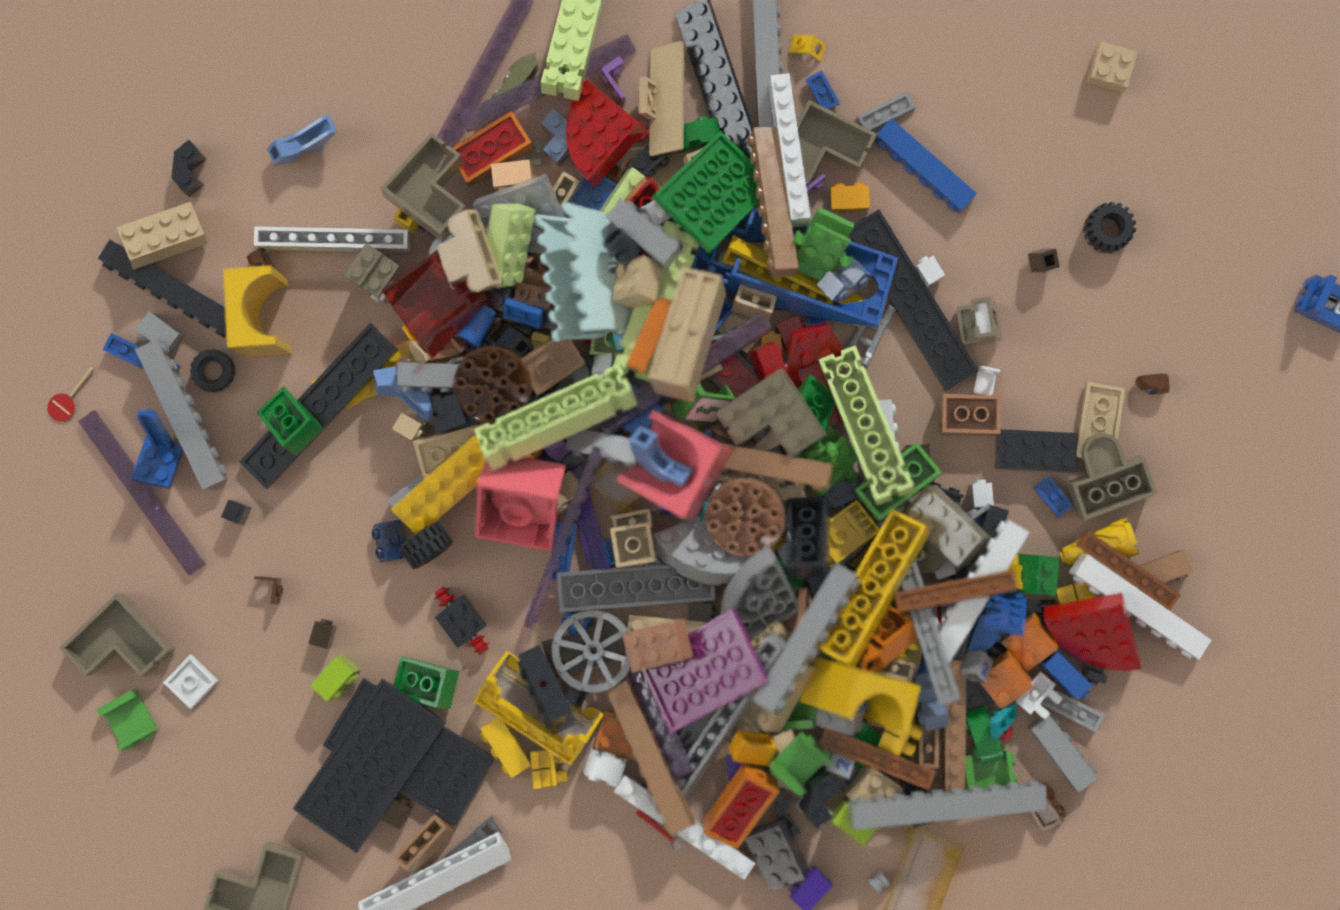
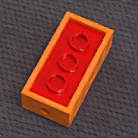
[452,111,533,188]
[703,763,779,849]

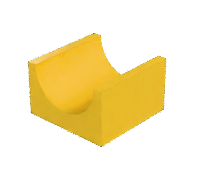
[223,266,292,357]
[800,657,921,733]

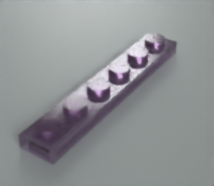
[627,670,693,780]

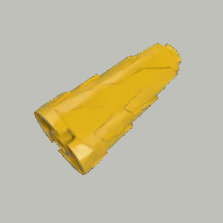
[1059,518,1139,565]

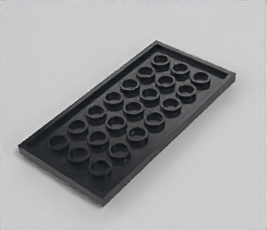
[293,678,447,854]
[323,678,495,825]

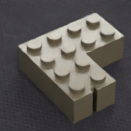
[797,100,877,187]
[381,132,466,243]
[716,369,827,457]
[59,593,176,677]
[203,842,306,910]

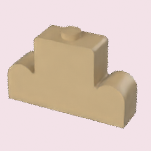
[437,210,503,291]

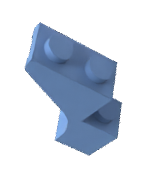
[267,115,337,166]
[373,367,435,421]

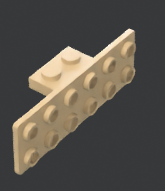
[638,41,684,157]

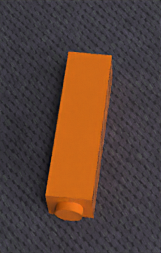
[626,298,671,374]

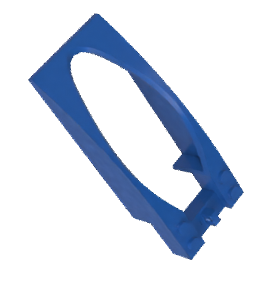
[691,207,898,327]

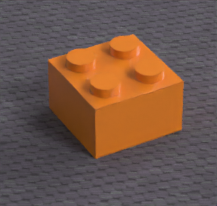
[1002,613,1059,672]
[980,650,1033,709]

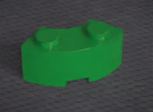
[671,116,719,153]
[966,706,1004,766]

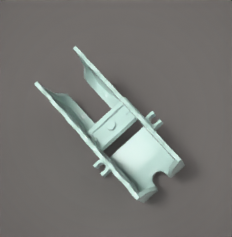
[534,202,632,341]

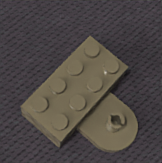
[1066,433,1157,520]
[903,485,991,574]

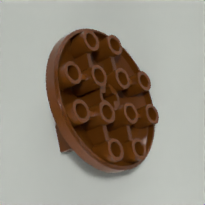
[453,346,532,424]

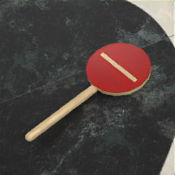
[47,367,93,422]

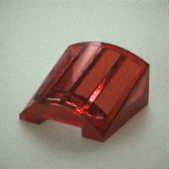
[382,250,488,359]

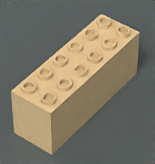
[649,268,726,402]

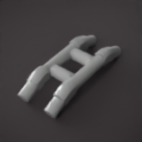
[847,305,896,368]

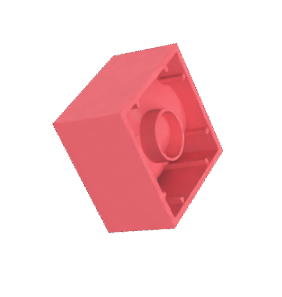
[616,410,733,519]
[475,457,565,551]

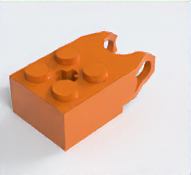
[859,605,919,673]

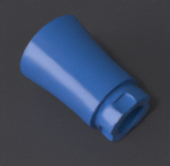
[456,303,496,348]

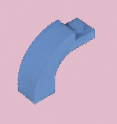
[629,426,693,488]

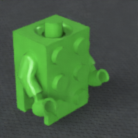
[793,207,854,281]
[793,424,858,496]

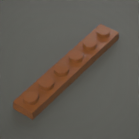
[1075,530,1181,611]
[895,569,1018,613]
[818,728,936,790]

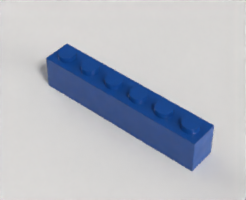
[875,118,977,214]

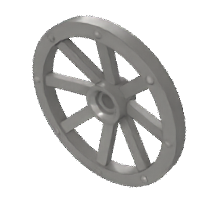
[552,610,631,692]

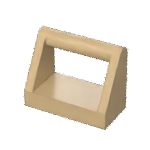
[408,336,459,364]

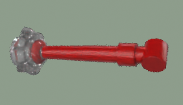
[636,809,684,852]

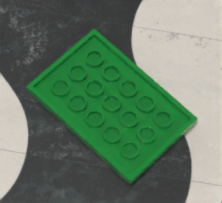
[652,131,759,253]

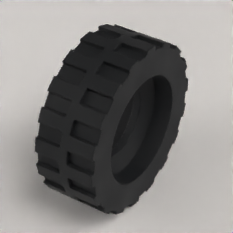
[190,349,236,392]

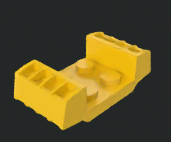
[830,500,880,567]

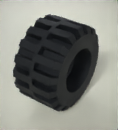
[1083,202,1136,253]
[399,522,453,569]

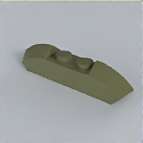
[478,53,538,130]

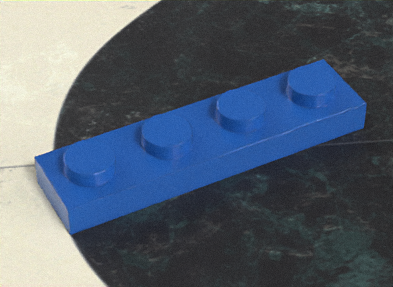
[102,333,181,374]

